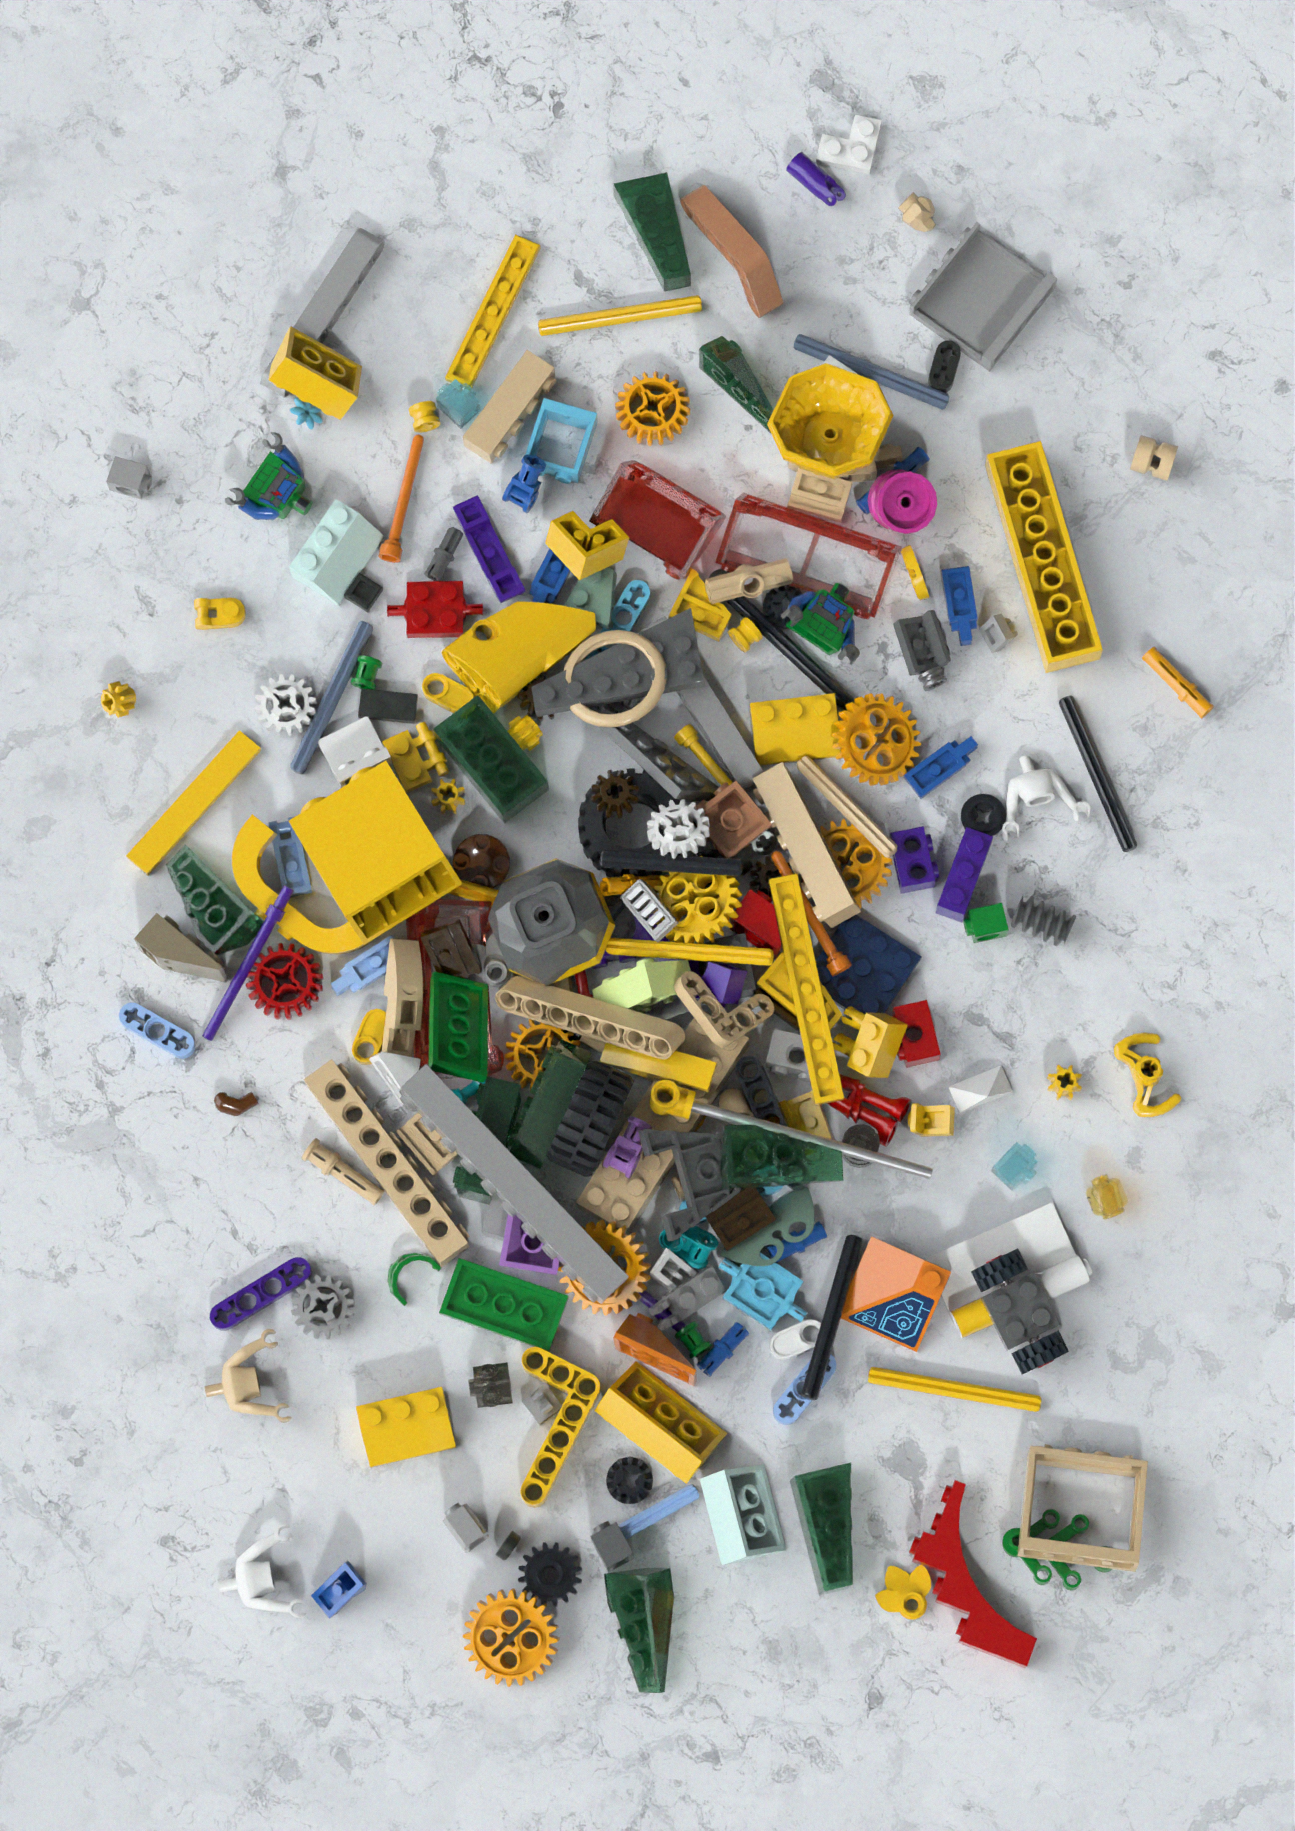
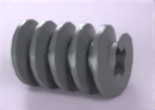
[1011,896,1076,947]

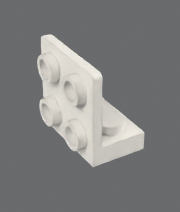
[318,717,393,788]

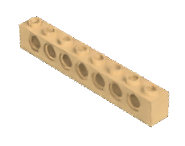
[304,1059,470,1268]

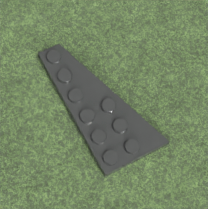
[532,608,705,717]
[588,704,719,801]

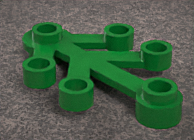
[1002,1509,1112,1591]

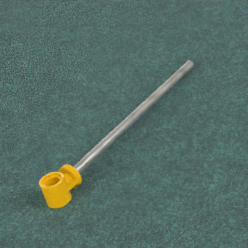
[649,1080,933,1179]

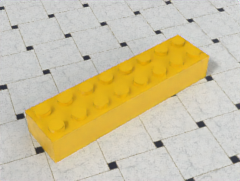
[985,441,1103,673]

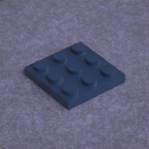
[816,915,922,1014]

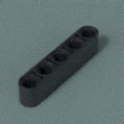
[736,1056,810,1191]

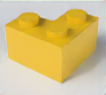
[545,511,629,580]

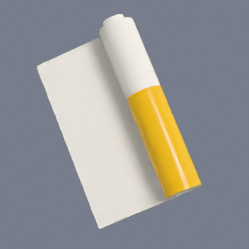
[925,1202,1093,1338]

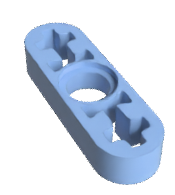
[119,1003,195,1059]
[773,1354,836,1425]

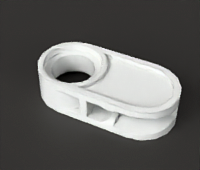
[770,1319,821,1361]

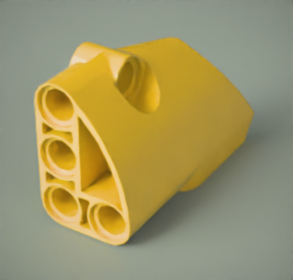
[441,601,596,714]

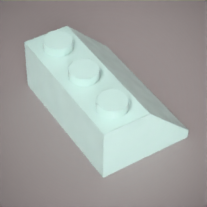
[289,499,385,606]
[700,1464,786,1565]

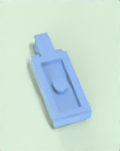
[331,935,395,996]

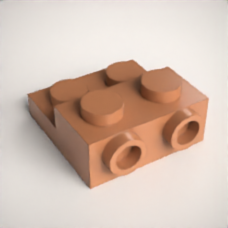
[692,781,772,859]

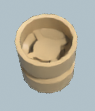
[1130,435,1178,481]

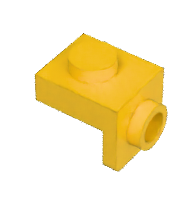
[908,1103,955,1137]

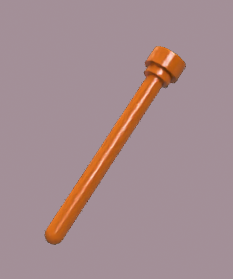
[378,435,424,563]
[771,851,852,976]

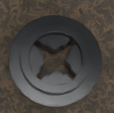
[763,584,803,628]
[960,794,1006,836]
[606,1456,653,1504]

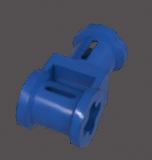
[502,454,546,513]

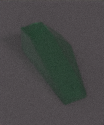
[604,1568,674,1693]

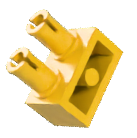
[832,1006,907,1078]

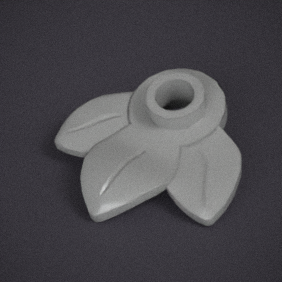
[465,933,511,987]

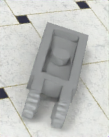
[648,1266,726,1331]

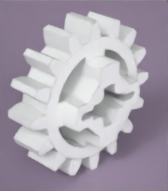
[255,674,317,736]
[647,799,710,859]

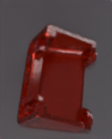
[589,460,726,580]

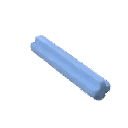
[619,1484,699,1539]

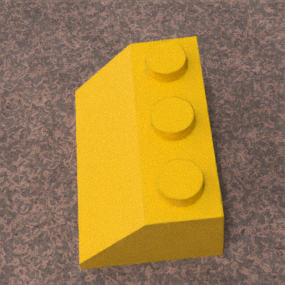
[268,326,362,420]
[750,693,841,766]
[356,1387,456,1468]

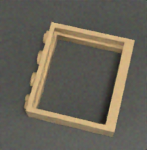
[1017,1444,1148,1572]

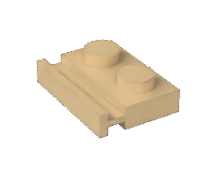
[787,468,852,523]
[395,1113,458,1176]

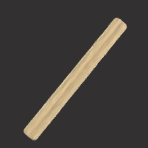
[797,756,897,858]

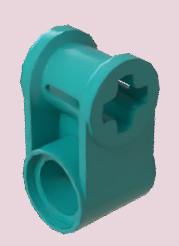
[659,1225,719,1269]

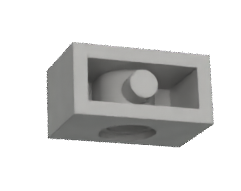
[766,1029,810,1082]

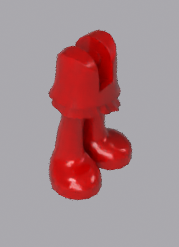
[827,1074,912,1147]

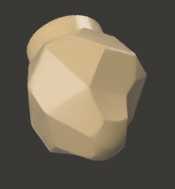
[898,192,936,232]

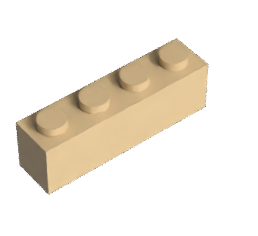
[463,350,556,463]

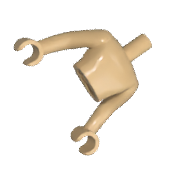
[205,1329,292,1423]

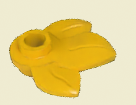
[875,1565,931,1620]

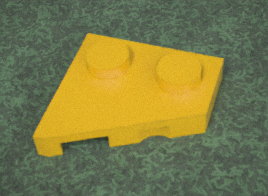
[668,569,732,642]

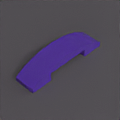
[453,495,526,604]

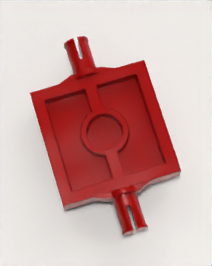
[387,581,483,638]

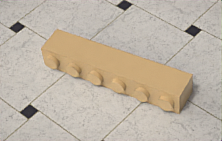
[753,762,861,928]

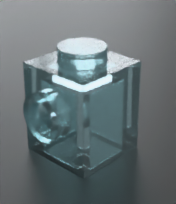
[436,379,480,429]
[991,1142,1038,1191]

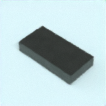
[358,688,418,724]

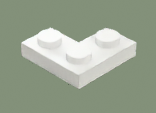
[816,115,882,175]

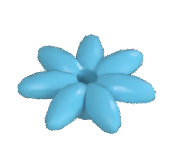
[290,398,323,430]

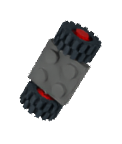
[971,1248,1069,1375]

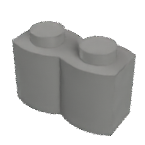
[443,1502,489,1553]

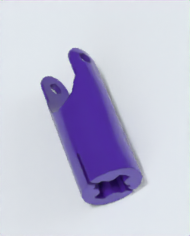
[786,152,846,206]

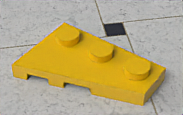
[757,952,842,1030]

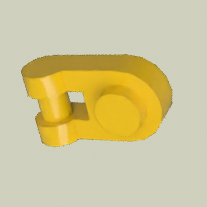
[194,598,246,630]

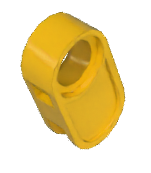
[422,673,475,716]
[352,1009,386,1065]

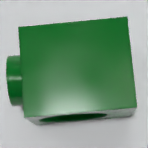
[963,903,1009,944]

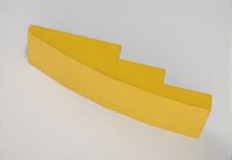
[599,1042,717,1092]

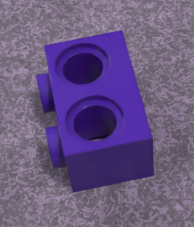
[889,826,939,894]

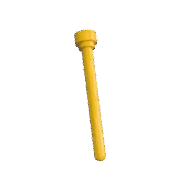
[673,723,771,836]

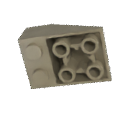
[134,913,228,982]

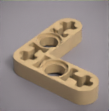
[674,971,774,1047]

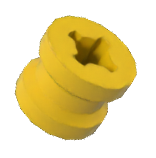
[408,401,441,433]
[728,617,763,653]

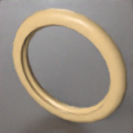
[563,630,667,728]

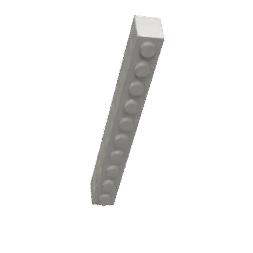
[399,1064,629,1304]

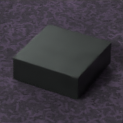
[344,573,383,612]

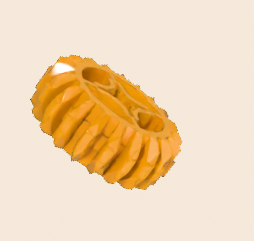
[615,371,690,446]
[504,1019,582,1094]

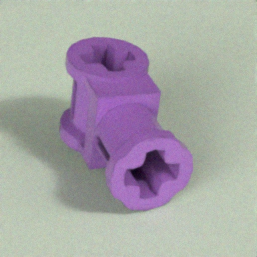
[603,1116,653,1179]

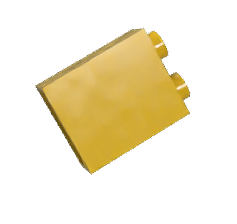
[289,760,462,945]

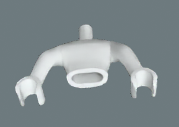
[1002,755,1090,841]
[218,1524,306,1619]

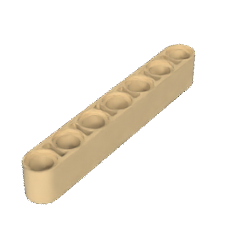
[495,976,685,1059]

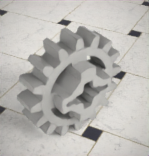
[291,1275,355,1339]

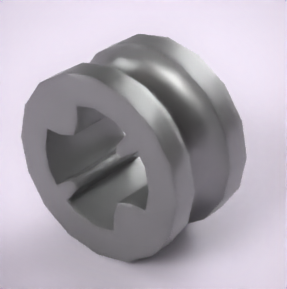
[918,666,947,691]

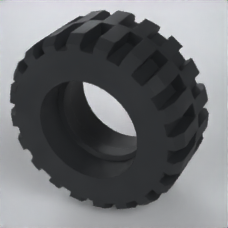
[578,768,681,878]
[546,1060,634,1177]

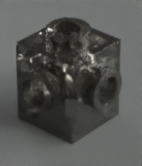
[468,1362,513,1408]

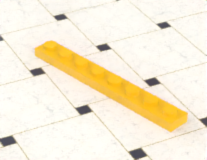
[769,874,844,1105]

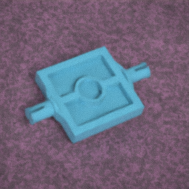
[718,1253,808,1331]

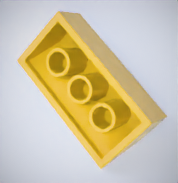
[594,1361,728,1484]

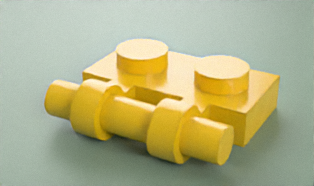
[382,722,449,793]

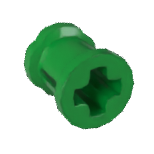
[351,655,383,690]
[674,1321,712,1360]

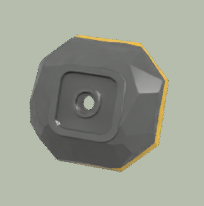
[488,858,615,986]

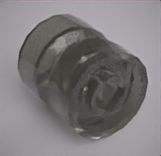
[842,1124,880,1168]

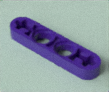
[209,1257,312,1331]

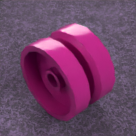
[868,469,937,534]

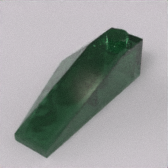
[699,336,773,433]
[166,844,264,955]
[721,1125,844,1189]

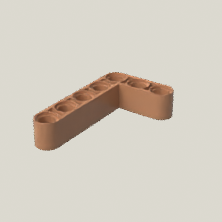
[680,185,783,318]

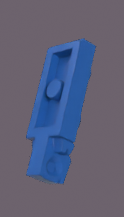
[529,548,571,604]
[941,566,978,646]
[904,736,978,799]

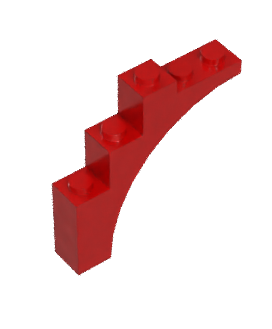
[909,1480,1037,1668]

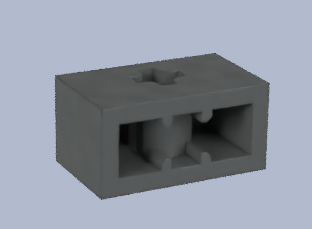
[590,1521,634,1573]

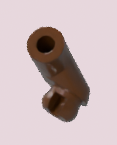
[214,1092,259,1116]

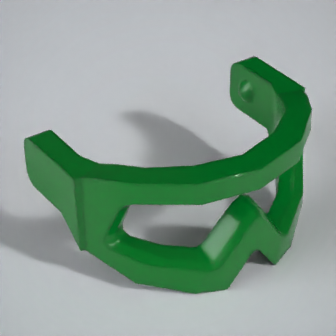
[387,1253,442,1306]

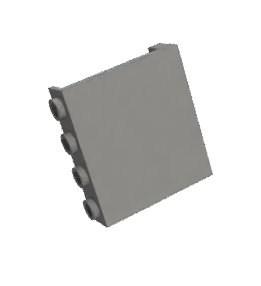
[909,222,1057,372]

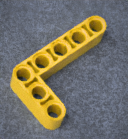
[520,1347,601,1508]

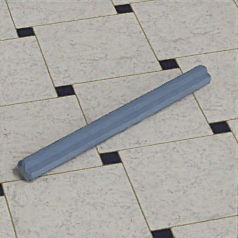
[793,334,950,410]
[290,621,373,774]

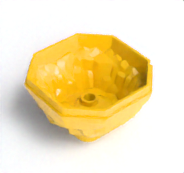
[767,363,894,480]

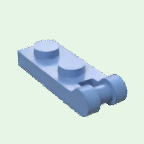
[268,817,313,897]

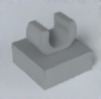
[979,613,1018,653]
[522,1383,562,1425]

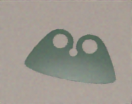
[720,1187,815,1266]

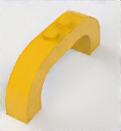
[232,814,374,954]

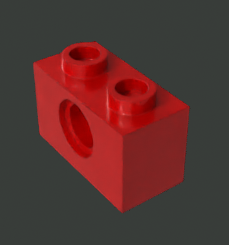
[892,1000,941,1068]

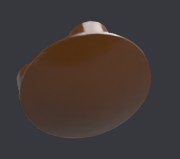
[453,834,510,889]

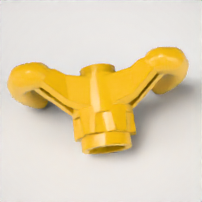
[1114,1032,1181,1117]

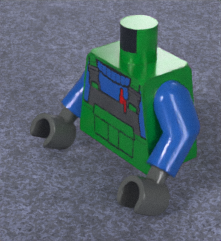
[225,432,313,520]
[781,583,860,665]

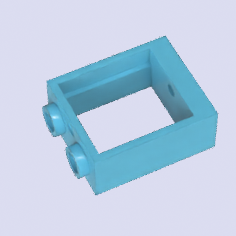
[525,398,598,484]

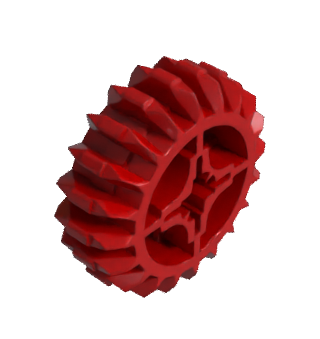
[246,943,324,1020]

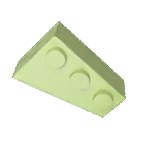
[592,958,692,1013]

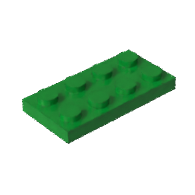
[429,972,488,1083]
[439,1258,569,1352]

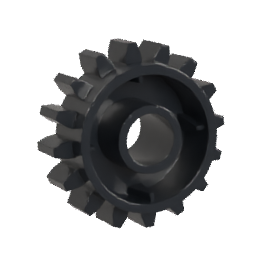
[518,1542,582,1608]

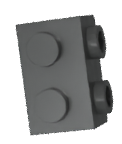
[893,610,951,676]

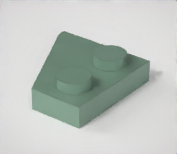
[564,567,617,630]

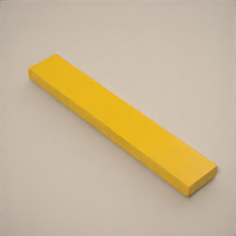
[445,234,541,391]
[126,730,261,876]

